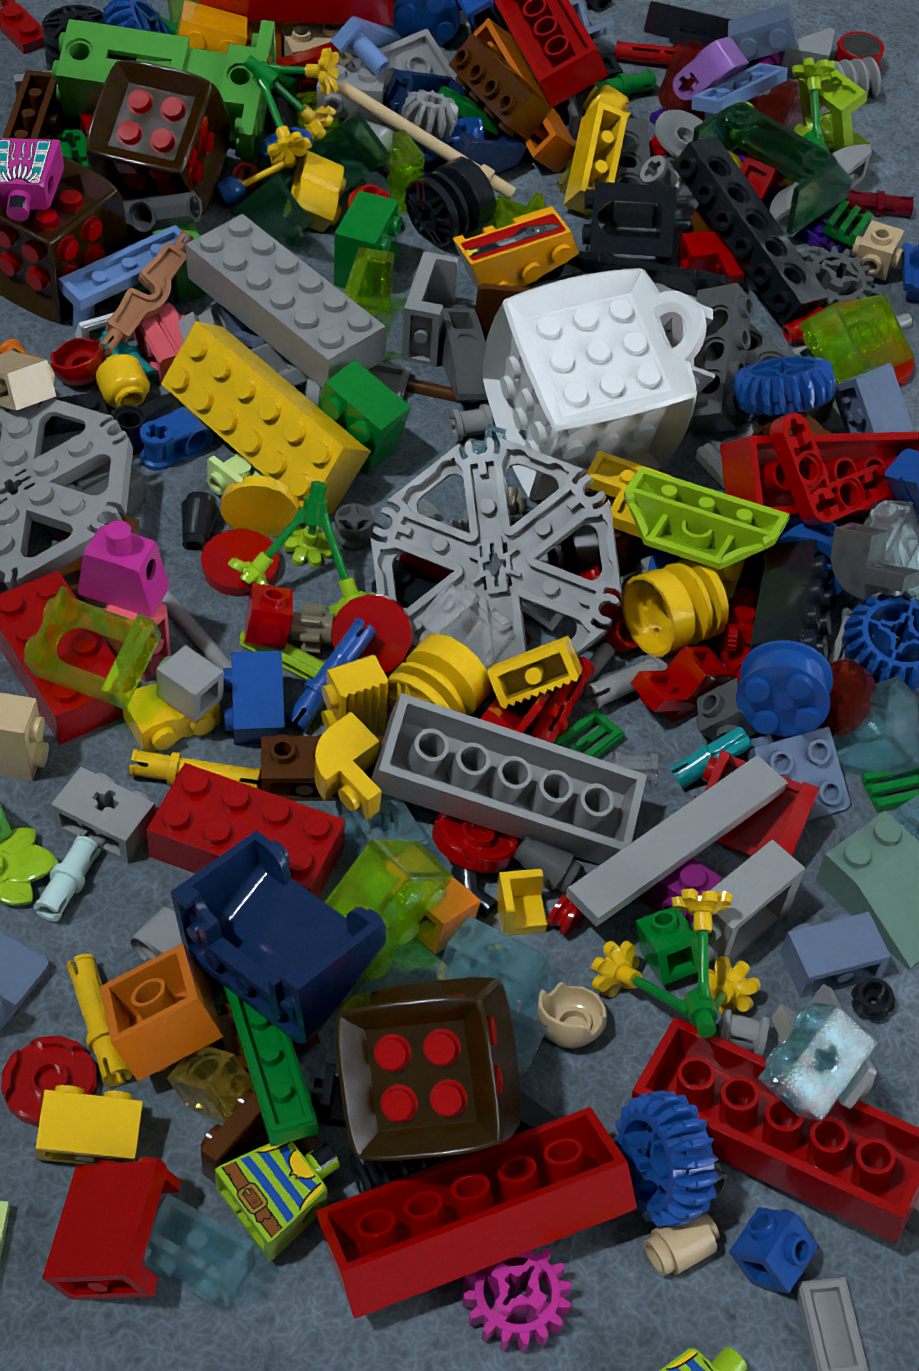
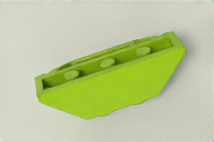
[624,467,790,570]

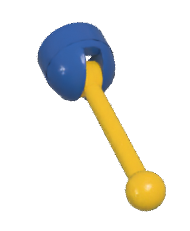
[217,156,297,207]

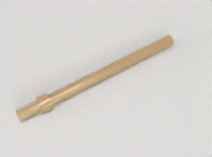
[337,80,517,200]

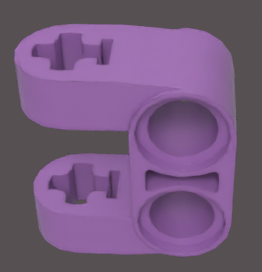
[673,36,749,100]

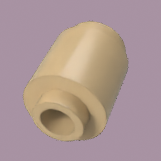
[643,1212,720,1277]

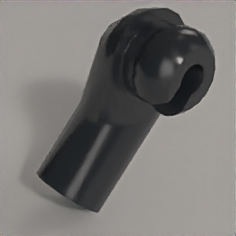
[451,863,497,919]

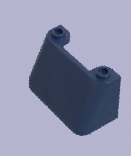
[383,69,527,177]
[171,831,386,1045]

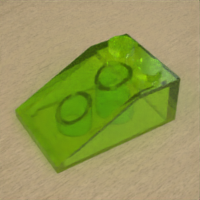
[799,294,915,384]

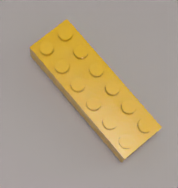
[161,321,371,515]

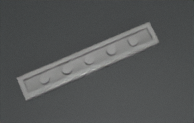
[566,755,788,927]

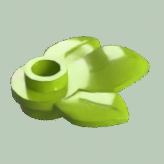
[0,827,59,906]

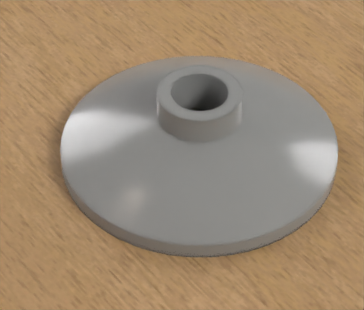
[655,110,714,158]

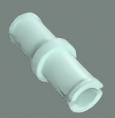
[33,836,101,922]

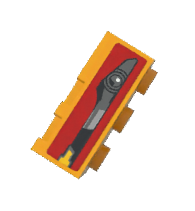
[453,206,579,288]

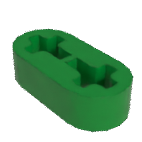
[56,130,90,169]

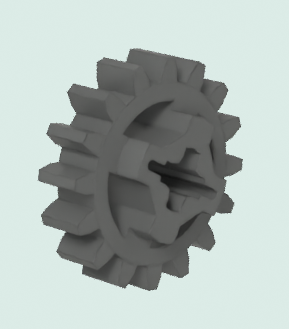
[805,246,874,317]

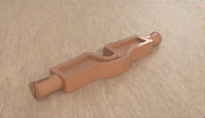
[98,231,194,355]

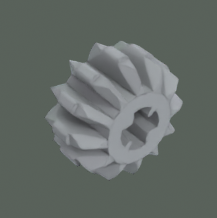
[401,89,458,140]

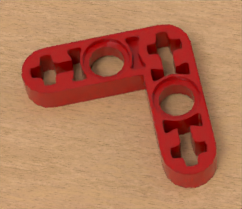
[770,413,891,527]

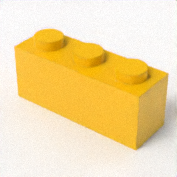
[563,101,629,216]

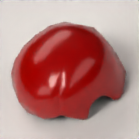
[50,338,107,387]

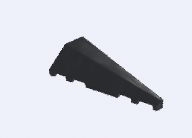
[567,251,730,298]

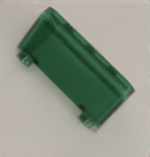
[693,102,852,235]
[229,112,392,247]

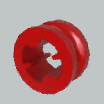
[547,894,585,937]

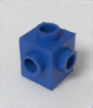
[729,1207,818,1293]

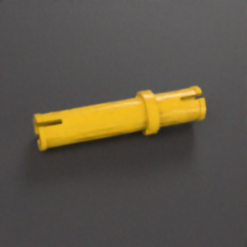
[129,749,261,788]
[66,954,133,1087]

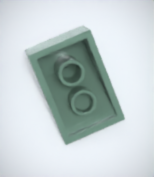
[815,810,919,970]

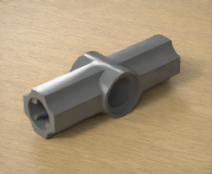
[123,191,203,232]

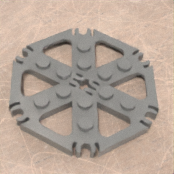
[0,398,133,590]
[371,437,623,696]

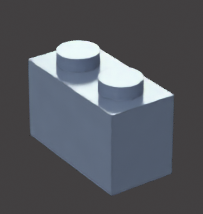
[728,2,798,62]
[780,912,891,998]

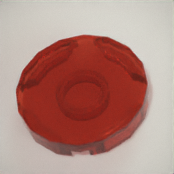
[817,659,876,738]

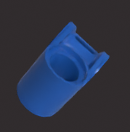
[140,407,213,471]

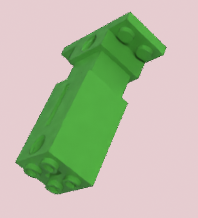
[52,19,276,172]

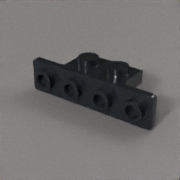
[644,1,733,50]

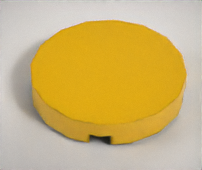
[221,475,299,537]

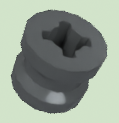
[334,503,373,551]

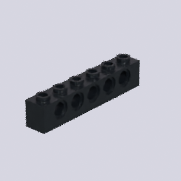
[672,137,829,326]

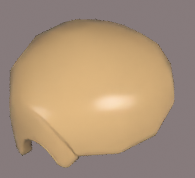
[537,982,607,1049]

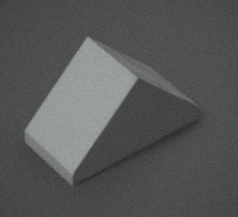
[779,27,835,74]

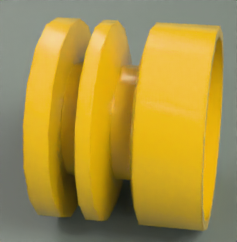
[622,559,729,657]
[387,633,492,716]

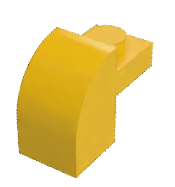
[315,712,382,821]

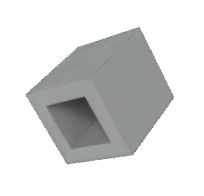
[156,645,224,722]

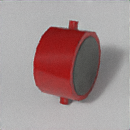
[834,31,885,71]

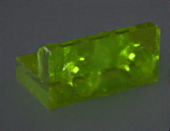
[387,130,425,212]

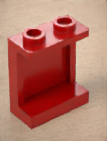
[693,750,820,857]
[42,1157,182,1300]

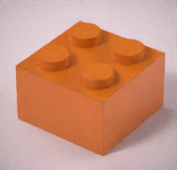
[100,943,224,1081]

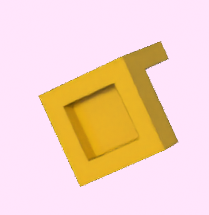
[495,869,547,936]

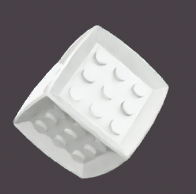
[483,268,707,500]

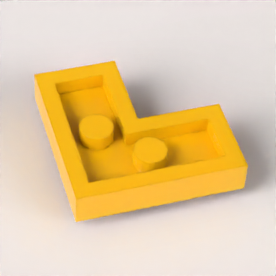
[585,450,671,538]

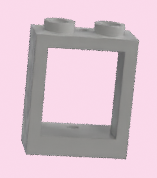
[691,839,805,970]

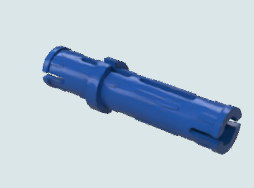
[284,618,377,733]

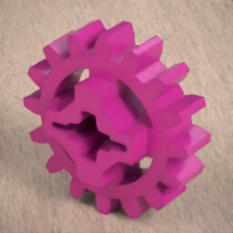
[462,1248,572,1353]

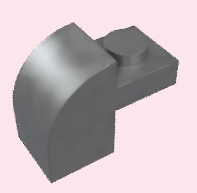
[831,522,919,599]

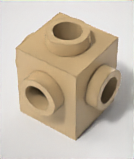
[851,220,904,281]

